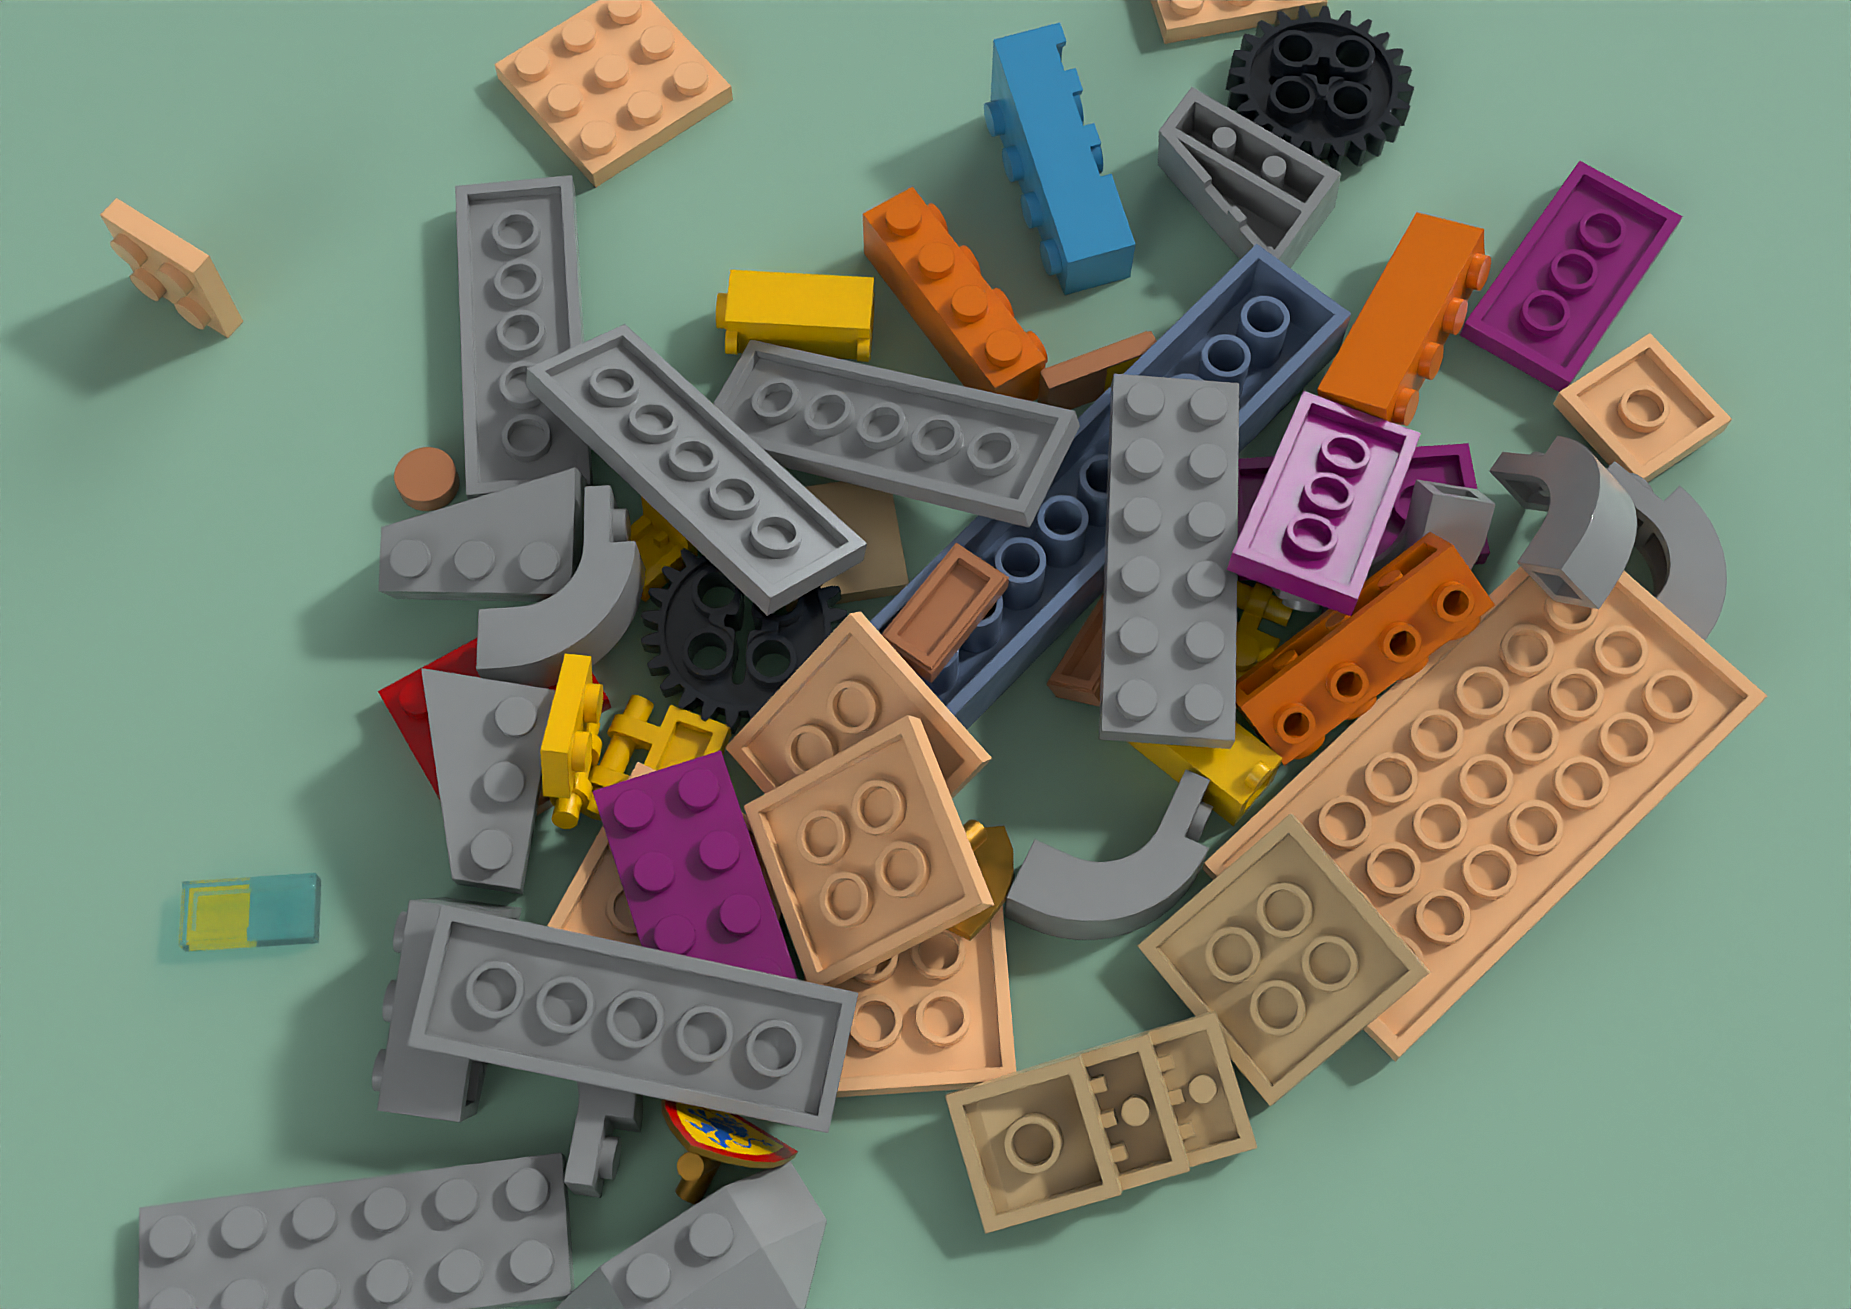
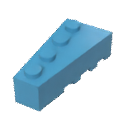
[984,22,1136,296]

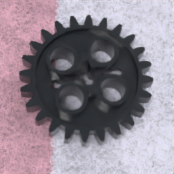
[1225,6,1414,172]
[641,548,847,734]

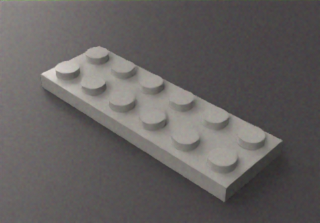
[455,175,593,500]
[526,324,867,616]
[713,339,1080,528]
[1099,374,1239,749]
[407,904,858,1133]
[138,1152,575,1309]

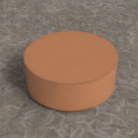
[394,447,460,511]

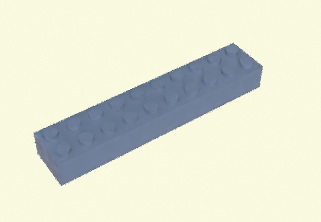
[870,244,1351,730]

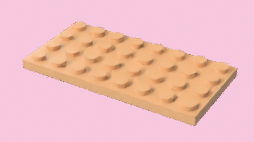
[1203,566,1767,1062]

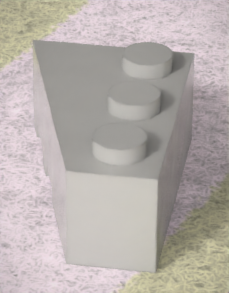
[1158,87,1341,268]
[379,467,587,602]
[421,668,556,895]
[372,897,522,1122]

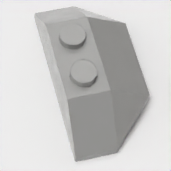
[555,1161,827,1309]

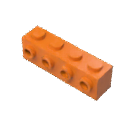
[863,187,1048,401]
[1317,212,1491,426]
[1236,532,1495,766]

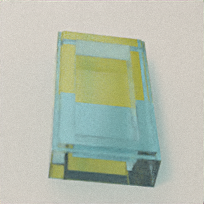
[178,873,321,952]

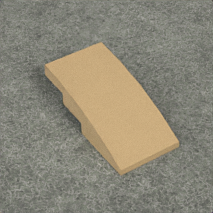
[945,1011,1257,1234]

